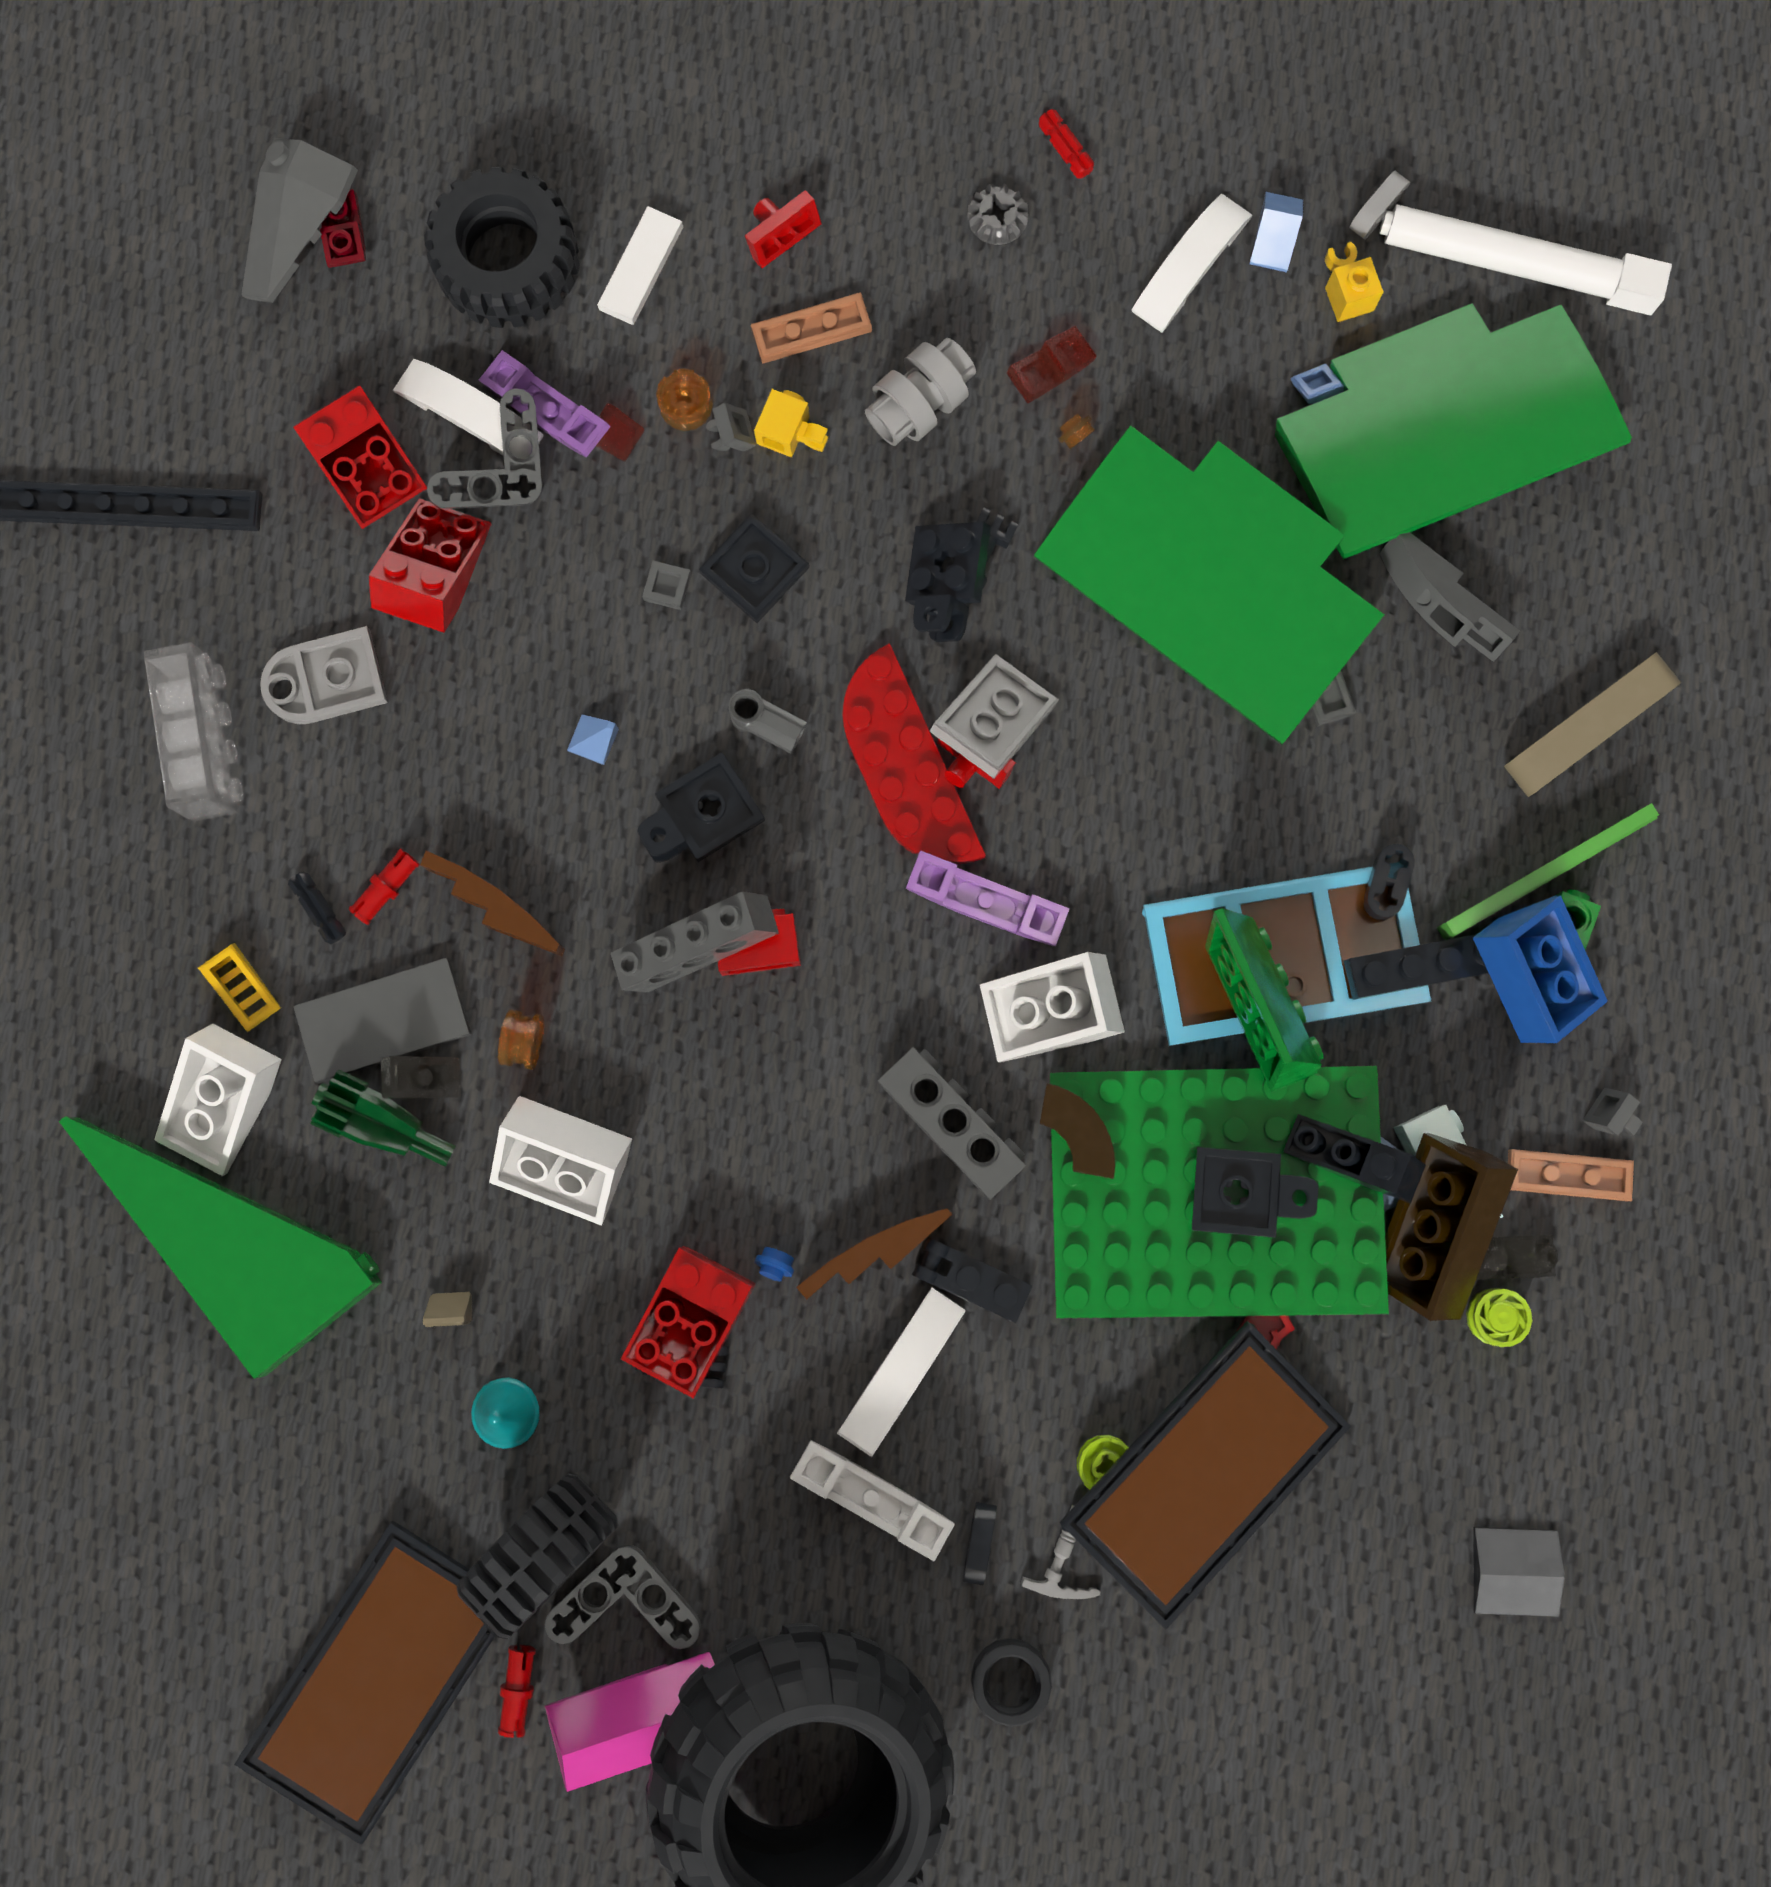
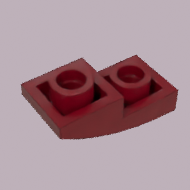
[319,189,366,268]

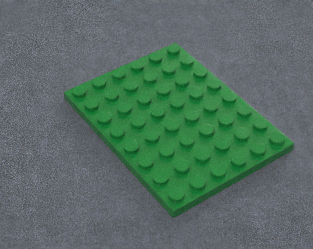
[1050,1066,1389,1318]

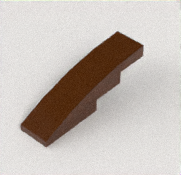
[420,850,565,956]
[796,1208,952,1300]

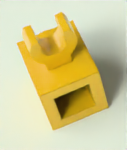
[1325,242,1384,322]
[754,389,828,457]

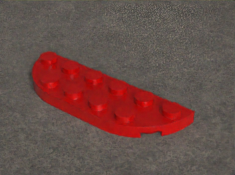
[843,643,986,864]

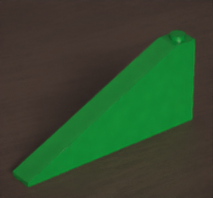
[59,1116,382,1379]

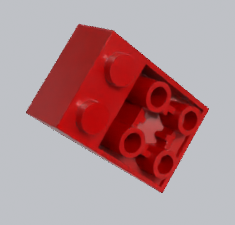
[293,385,427,529]
[369,498,491,633]
[621,1246,756,1399]

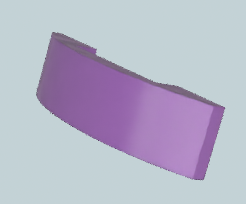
[479,350,611,458]
[905,851,1069,947]

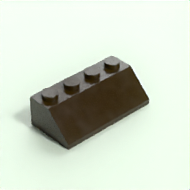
[1385,1133,1518,1321]

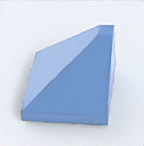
[1291,364,1344,404]
[567,714,619,765]

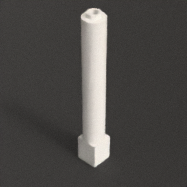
[1379,204,1672,315]

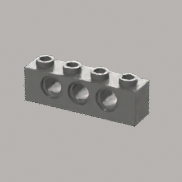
[611,891,779,992]
[878,1047,1026,1200]

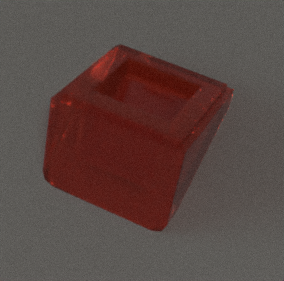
[596,403,645,462]

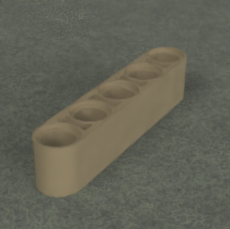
[1503,652,1682,797]

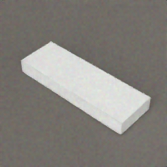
[597,206,683,325]

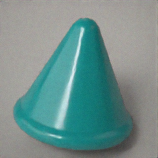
[471,1378,540,1449]

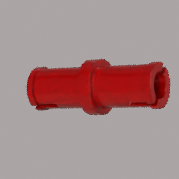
[348,848,420,925]
[498,1645,536,1738]

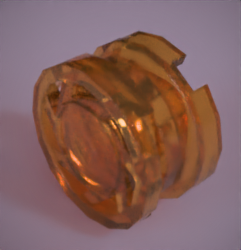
[656,368,713,431]
[498,1009,544,1070]

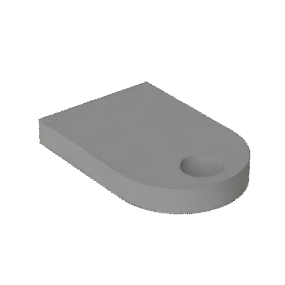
[260,626,388,724]

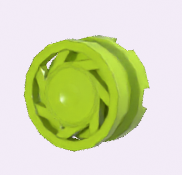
[1466,1288,1532,1347]
[1076,1435,1129,1490]

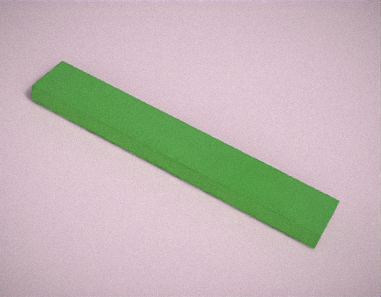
[1437,803,1659,940]

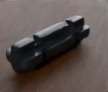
[288,871,346,944]

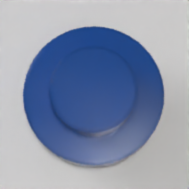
[754,1247,794,1281]

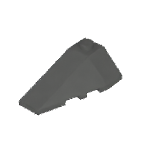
[241,138,358,303]

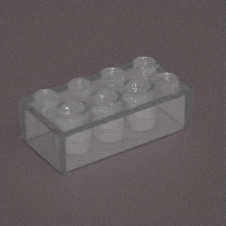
[143,642,243,822]

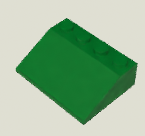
[1205,908,1323,1092]

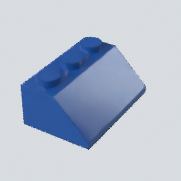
[1473,895,1608,1043]

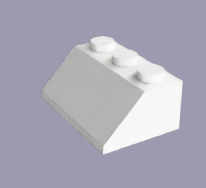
[489,1096,632,1226]

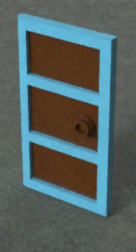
[1142,862,1431,1046]

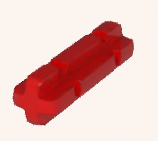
[1039,109,1094,179]

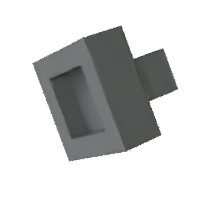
[706,402,756,451]
[1583,1087,1643,1136]

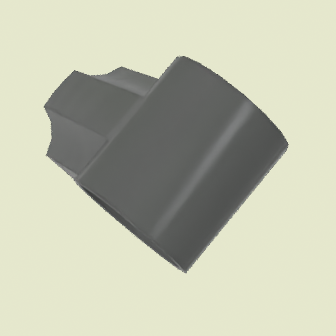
[728,689,807,754]

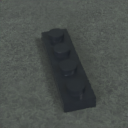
[1344,934,1489,1000]

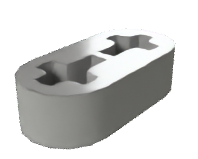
[1349,171,1410,239]

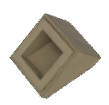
[423,1292,472,1327]

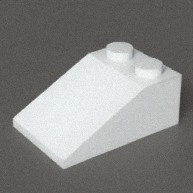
[980,952,1125,1062]
[154,1024,281,1176]

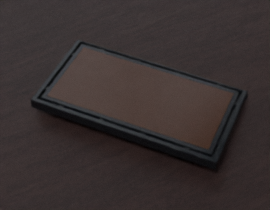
[1059,1321,1351,1629]
[234,1521,495,1844]

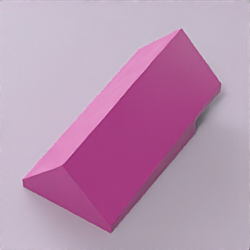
[545,1652,715,1792]

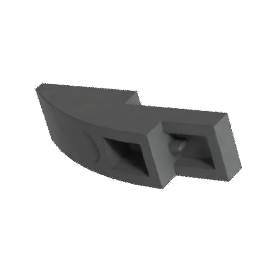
[1380,532,1520,662]

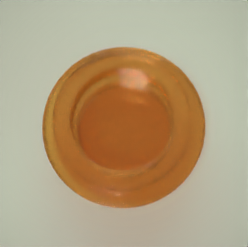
[1058,414,1095,449]

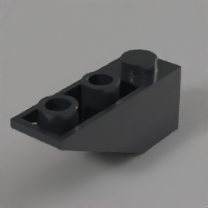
[1283,1114,1426,1204]

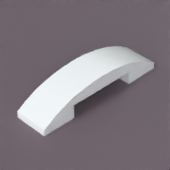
[1132,194,1252,333]
[393,359,544,459]
[790,1440,955,1561]

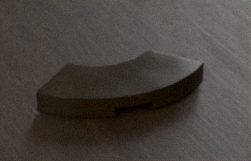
[1040,1083,1115,1179]

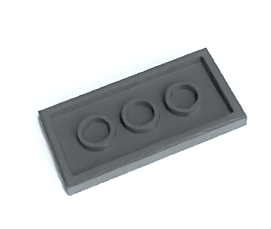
[293,957,472,1083]

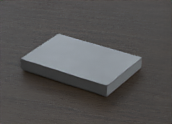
[930,654,1059,778]

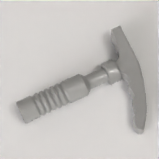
[1020,1505,1100,1599]

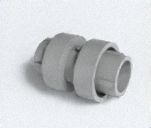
[865,338,976,446]

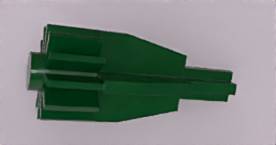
[310,1070,456,1166]

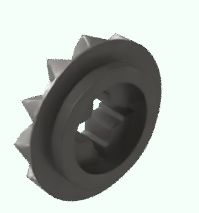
[967,184,1028,245]

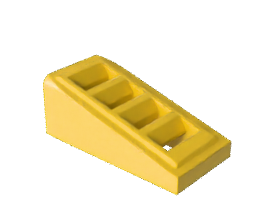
[198,943,281,1032]

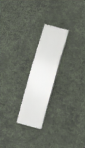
[837,1288,966,1457]

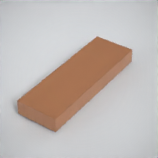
[751,292,872,364]
[1508,1149,1634,1202]

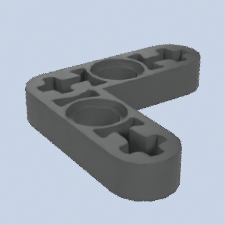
[427,388,542,509]
[545,1544,702,1649]

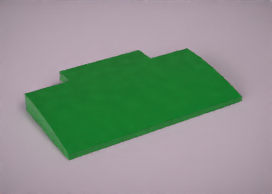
[1275,303,1632,559]
[1034,426,1385,745]

